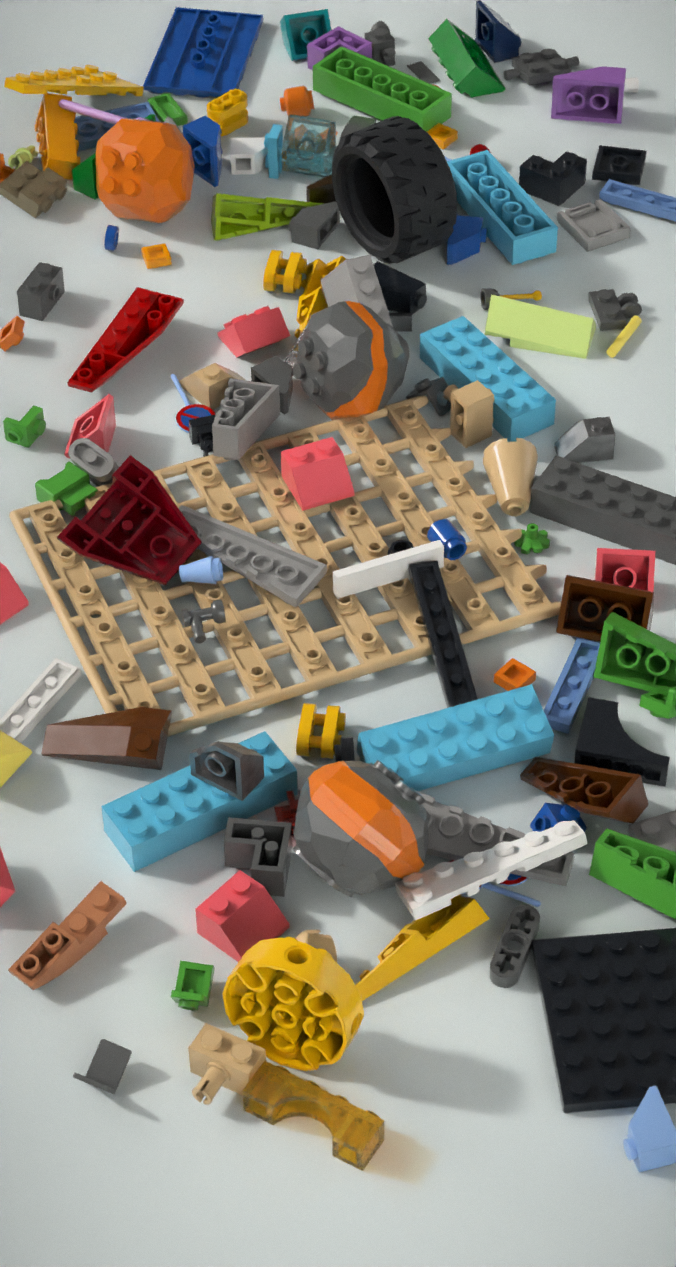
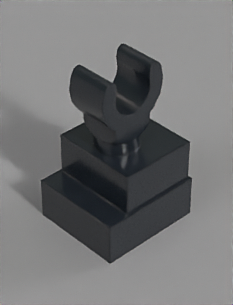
[189,415,215,457]

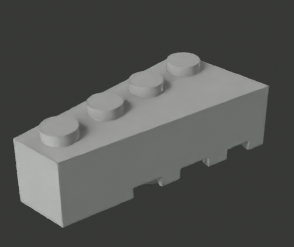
[212,378,280,461]

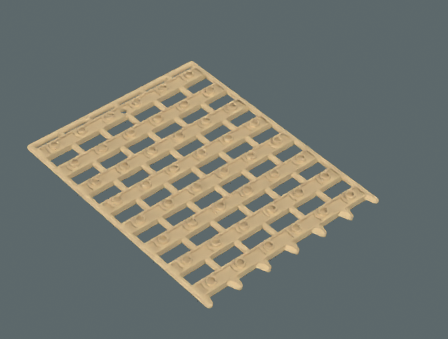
[9,395,561,737]

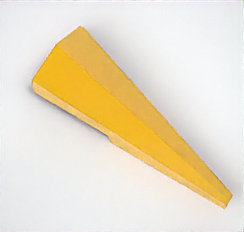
[292,256,347,353]
[356,894,490,1001]

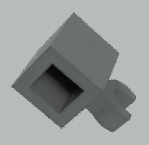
[365,28,396,66]

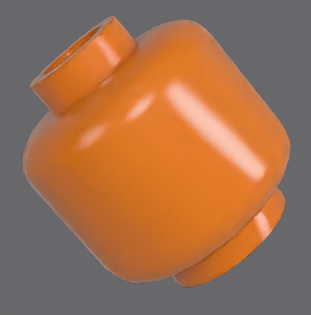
[280,86,314,119]

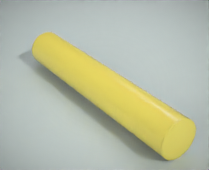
[606,316,642,358]

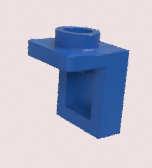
[530,803,587,832]

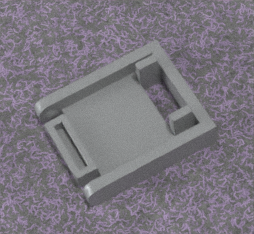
[557,199,630,252]

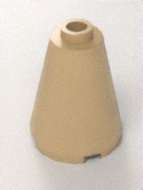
[483,438,538,516]

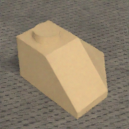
[179,363,245,410]

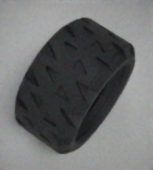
[332,116,457,264]

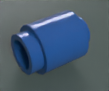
[427,519,467,560]

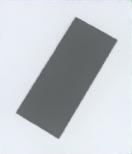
[407,61,441,84]

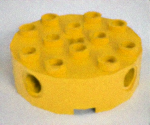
[222,937,364,1071]

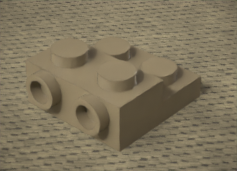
[0,161,67,218]

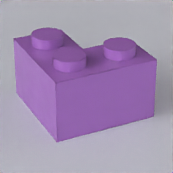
[307,26,372,71]

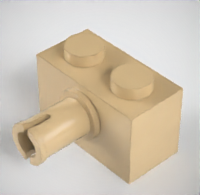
[443,380,494,448]
[188,1023,267,1105]

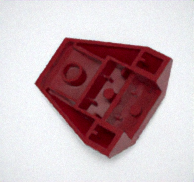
[57,455,202,586]

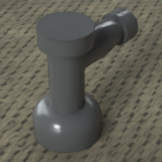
[181,599,226,643]

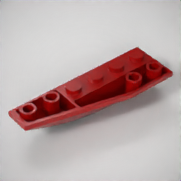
[67,287,184,393]

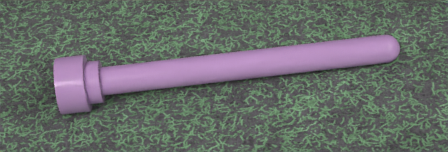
[59,99,150,125]

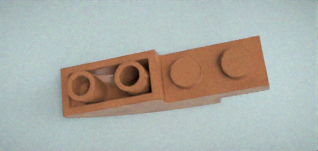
[8,881,127,990]

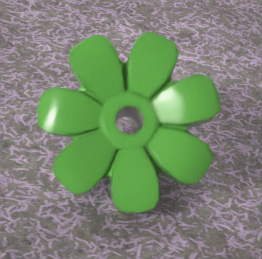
[514,523,550,555]

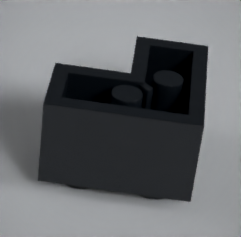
[519,151,587,206]

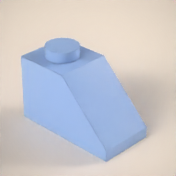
[623,1086,676,1172]

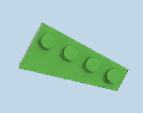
[593,612,676,696]
[589,828,676,920]

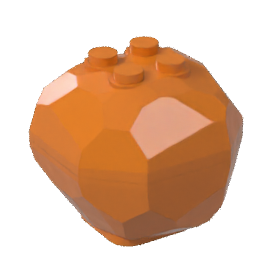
[95,118,195,223]

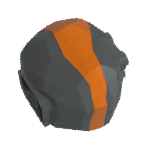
[293,301,410,420]
[293,760,429,897]

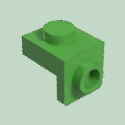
[3,405,46,448]
[639,687,676,719]
[171,961,215,1011]

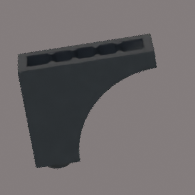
[373,261,427,315]
[574,697,670,787]

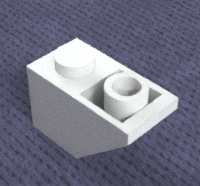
[230,137,268,175]

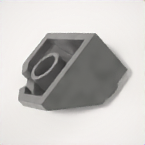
[554,417,615,463]
[189,741,264,801]

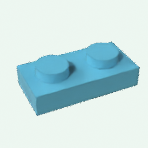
[264,124,284,179]

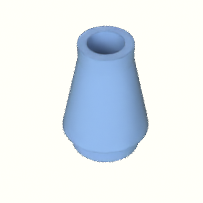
[179,556,223,584]

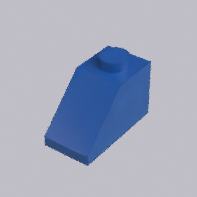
[447,215,487,265]

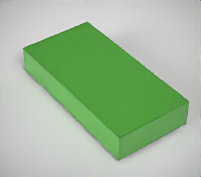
[148,93,188,126]

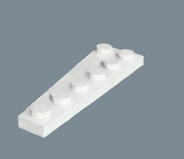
[395,820,587,920]

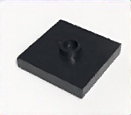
[592,145,647,185]

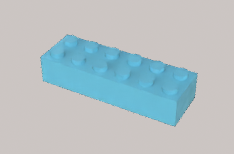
[447,150,558,265]
[420,316,556,442]
[356,684,555,791]
[101,731,298,872]

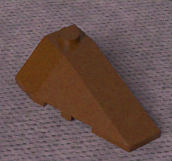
[41,707,172,770]
[520,757,649,824]

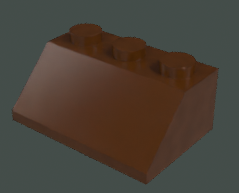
[556,575,654,642]

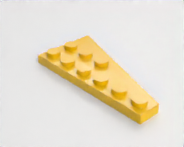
[4,65,144,96]

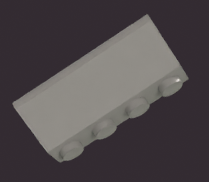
[321,254,393,327]

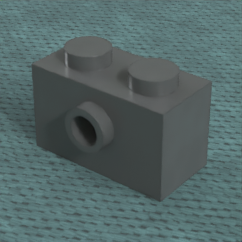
[17,262,65,321]

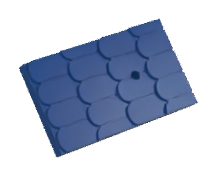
[143,7,264,98]

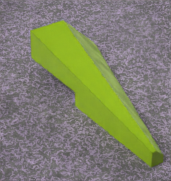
[211,193,323,241]

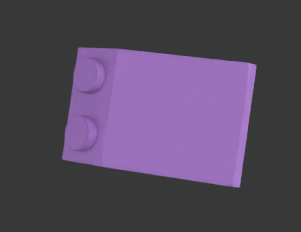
[551,66,626,124]

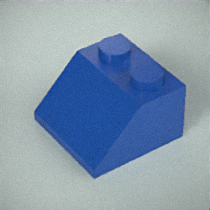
[183,116,223,187]

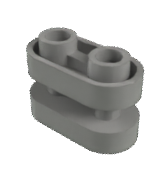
[68,438,119,486]

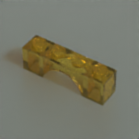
[242,1061,384,1171]

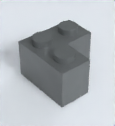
[224,817,293,897]

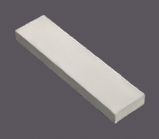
[333,540,444,599]
[0,658,81,743]

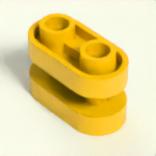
[207,89,248,137]
[263,250,307,294]
[296,703,346,759]

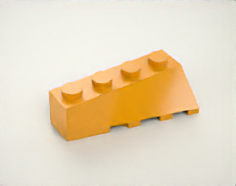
[34,93,80,180]

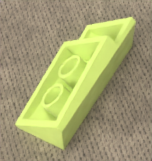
[485,294,596,359]

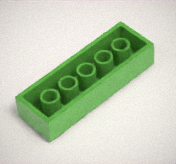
[313,46,452,132]

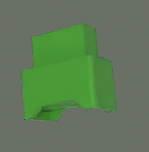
[35,461,98,516]

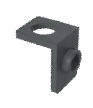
[406,377,451,416]
[73,1039,132,1095]

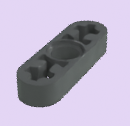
[490,905,540,988]

